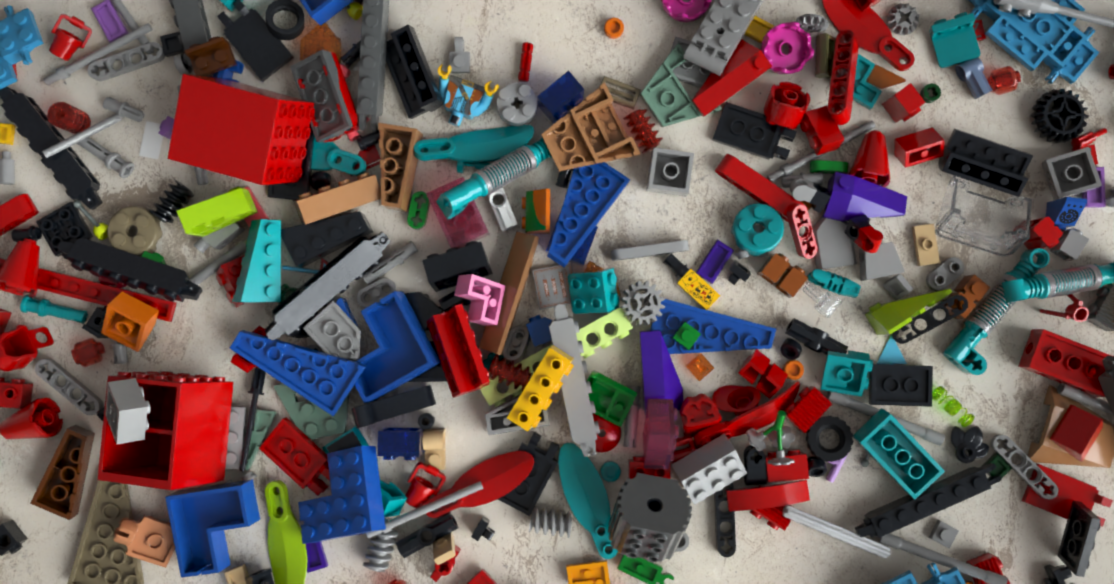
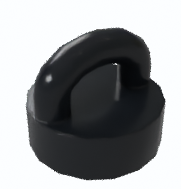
[310,171,331,191]
[780,338,802,360]
[807,456,827,477]

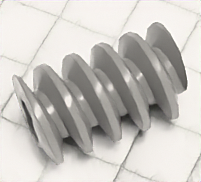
[529,507,572,538]
[363,529,398,572]

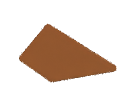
[867,65,906,89]

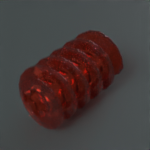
[47,102,91,134]
[623,109,663,154]
[488,354,533,392]

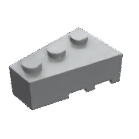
[485,397,550,435]

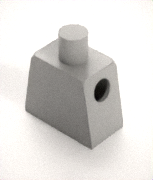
[194,222,246,253]
[859,242,905,281]

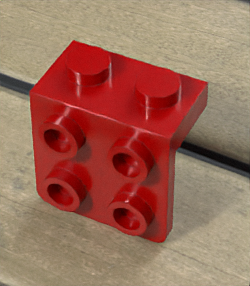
[216,255,245,308]

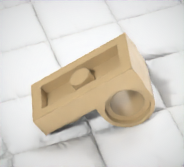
[422,428,446,470]

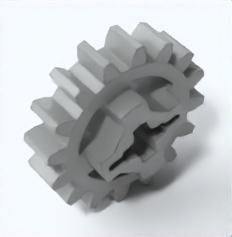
[620,281,665,325]

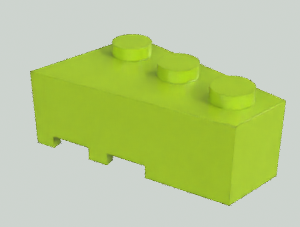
[177,187,258,237]

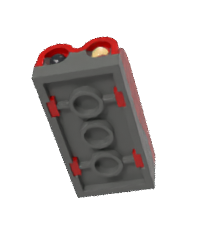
[290,50,358,142]

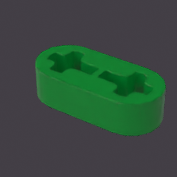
[810,160,849,174]
[407,191,430,230]

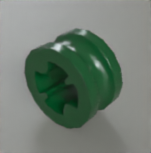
[920,83,941,103]

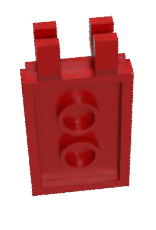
[259,417,330,496]
[1021,464,1113,527]

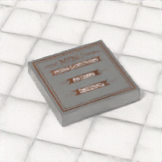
[532,263,573,310]

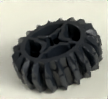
[1030,89,1089,143]

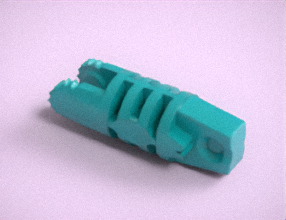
[807,269,861,298]

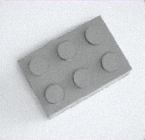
[671,434,747,505]

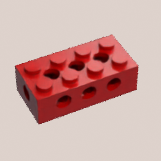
[1018,329,1114,397]

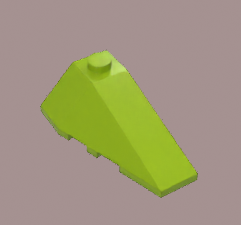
[864,289,952,335]

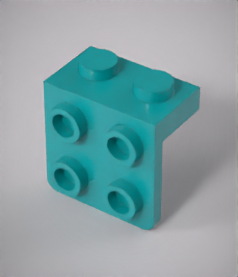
[929,12,981,68]
[568,268,620,314]

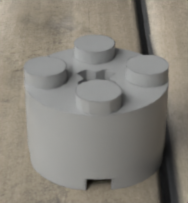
[497,83,538,126]

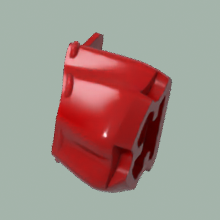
[0,325,54,372]
[680,393,722,449]

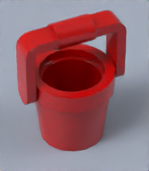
[49,14,92,61]
[405,462,446,509]

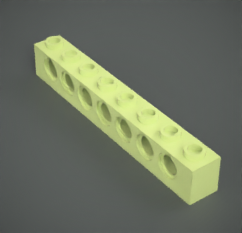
[480,307,633,407]

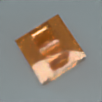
[685,353,714,381]

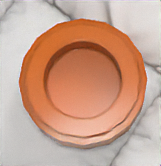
[604,17,624,39]
[782,360,804,380]

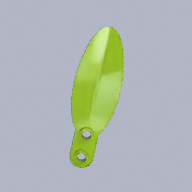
[265,480,307,584]

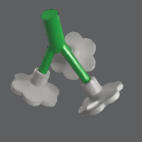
[746,410,795,465]

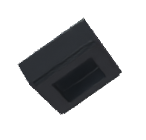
[160,32,185,57]

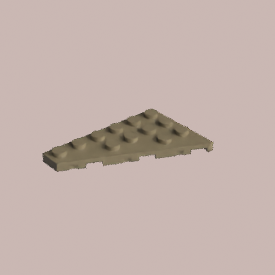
[67,480,144,584]

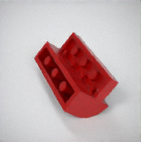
[426,304,490,398]

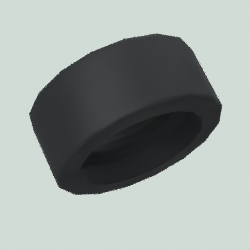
[266,0,304,40]

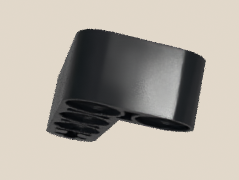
[351,385,436,428]

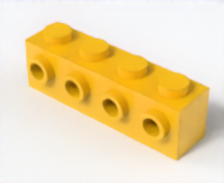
[507,345,574,432]

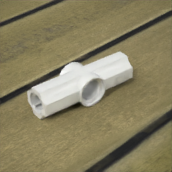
[488,187,518,232]

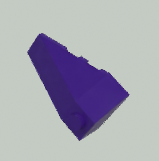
[823,172,907,222]
[640,330,683,417]

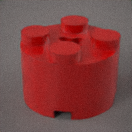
[763,82,811,129]

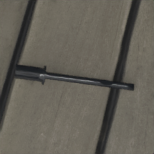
[239,368,266,472]

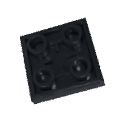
[36,202,93,257]

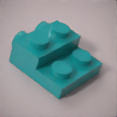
[821,350,873,397]

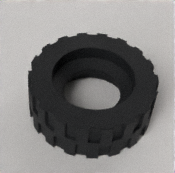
[806,416,854,462]

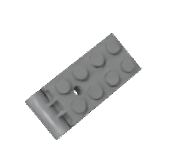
[683,0,763,76]

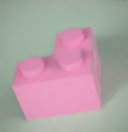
[454,274,505,326]

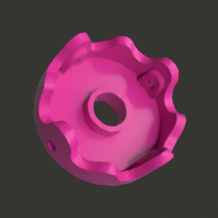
[661,0,712,22]
[761,22,814,75]

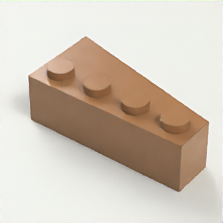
[378,122,423,212]
[293,172,381,225]

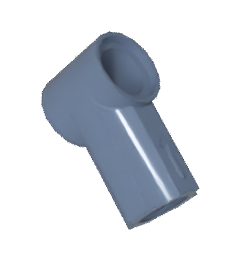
[955,57,992,99]

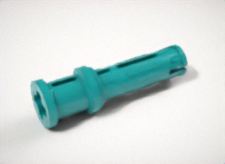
[20,295,88,324]

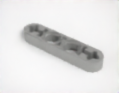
[87,42,165,81]
[610,240,689,261]
[35,359,104,415]
[990,435,1058,500]

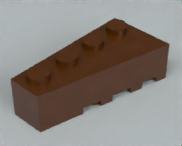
[30,425,95,520]

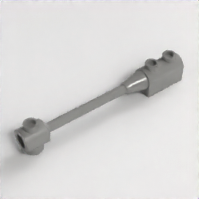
[994,0,1114,28]

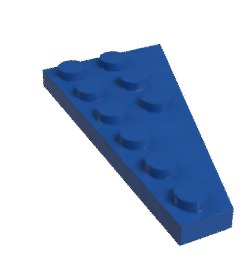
[547,162,630,268]
[650,299,776,354]
[230,330,367,416]

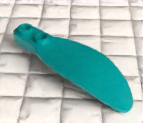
[414,125,534,163]
[311,137,367,177]
[558,443,618,559]

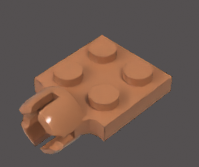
[113,514,175,568]

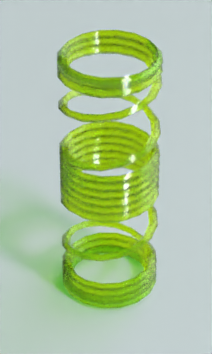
[932,386,975,427]

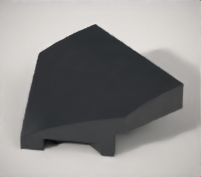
[404,292,444,332]

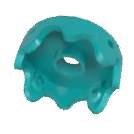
[731,203,784,256]

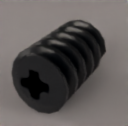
[149,179,194,223]

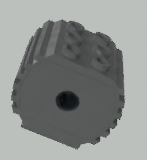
[608,473,692,562]

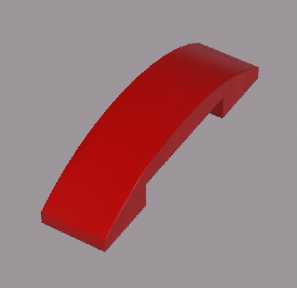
[726,479,810,511]

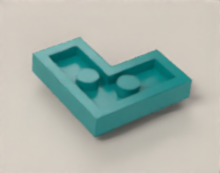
[853,54,882,110]

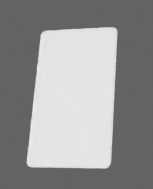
[139,121,163,159]

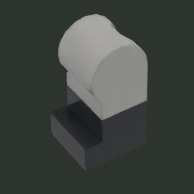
[790,178,831,213]

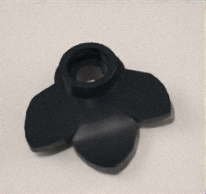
[951,426,989,463]

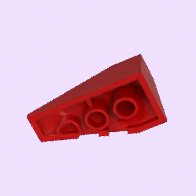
[692,39,772,117]

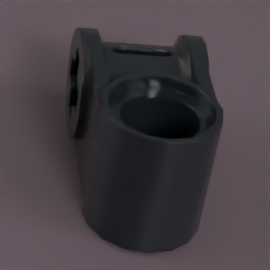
[743,445,767,485]

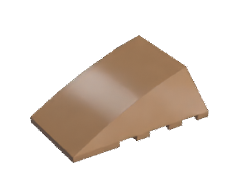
[541,82,641,172]
[1027,385,1114,468]

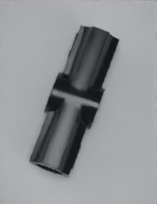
[785,318,848,355]
[396,512,459,558]

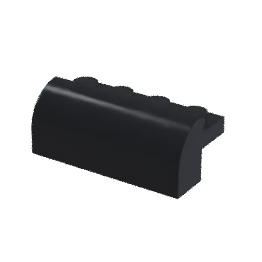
[386,25,444,119]
[938,128,1033,197]

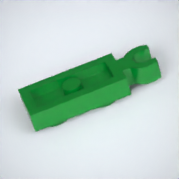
[617,555,674,584]

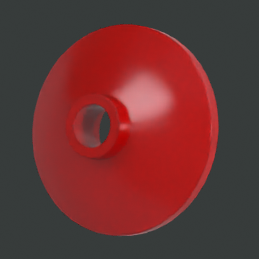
[593,413,621,453]

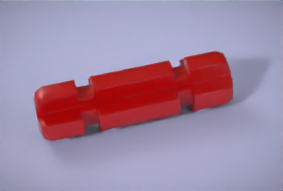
[518,42,533,82]

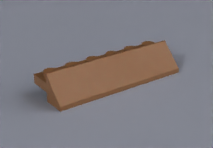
[479,231,539,355]

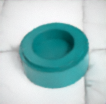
[600,461,621,482]

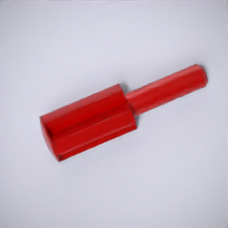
[1071,128,1107,150]

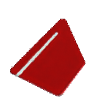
[350,145,381,176]

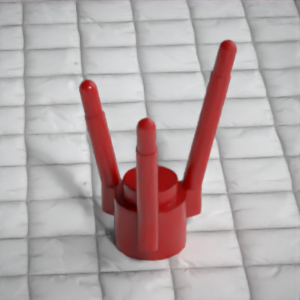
[1039,294,1089,322]

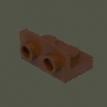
[184,36,237,76]

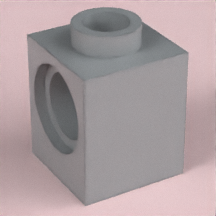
[1050,228,1089,261]

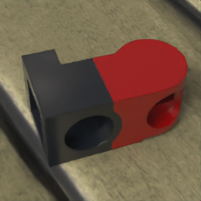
[844,215,883,253]

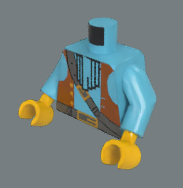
[438,64,499,127]

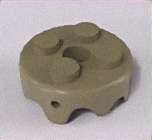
[107,206,163,256]

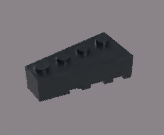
[281,211,373,268]

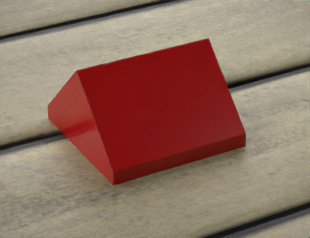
[1050,405,1103,462]

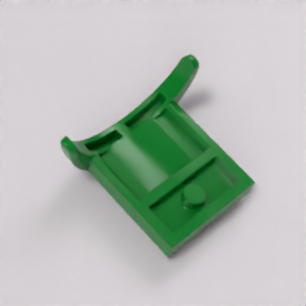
[587,370,638,427]

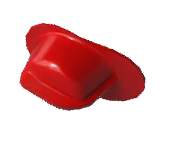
[712,385,761,416]

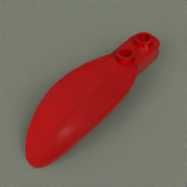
[822,0,915,71]
[694,381,800,448]
[425,451,534,518]

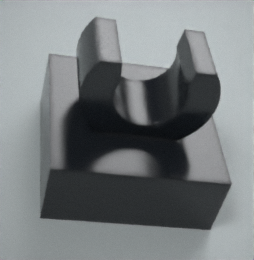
[728,260,751,285]
[471,516,495,541]

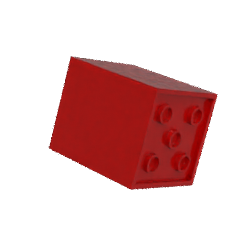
[167,74,315,185]
[97,371,233,490]

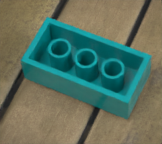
[853,408,945,499]

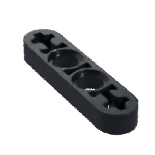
[893,295,968,344]
[714,482,736,557]

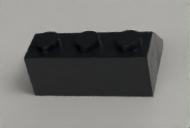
[422,241,493,292]

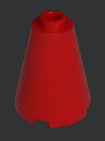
[849,130,891,187]
[0,238,40,297]
[0,398,63,439]

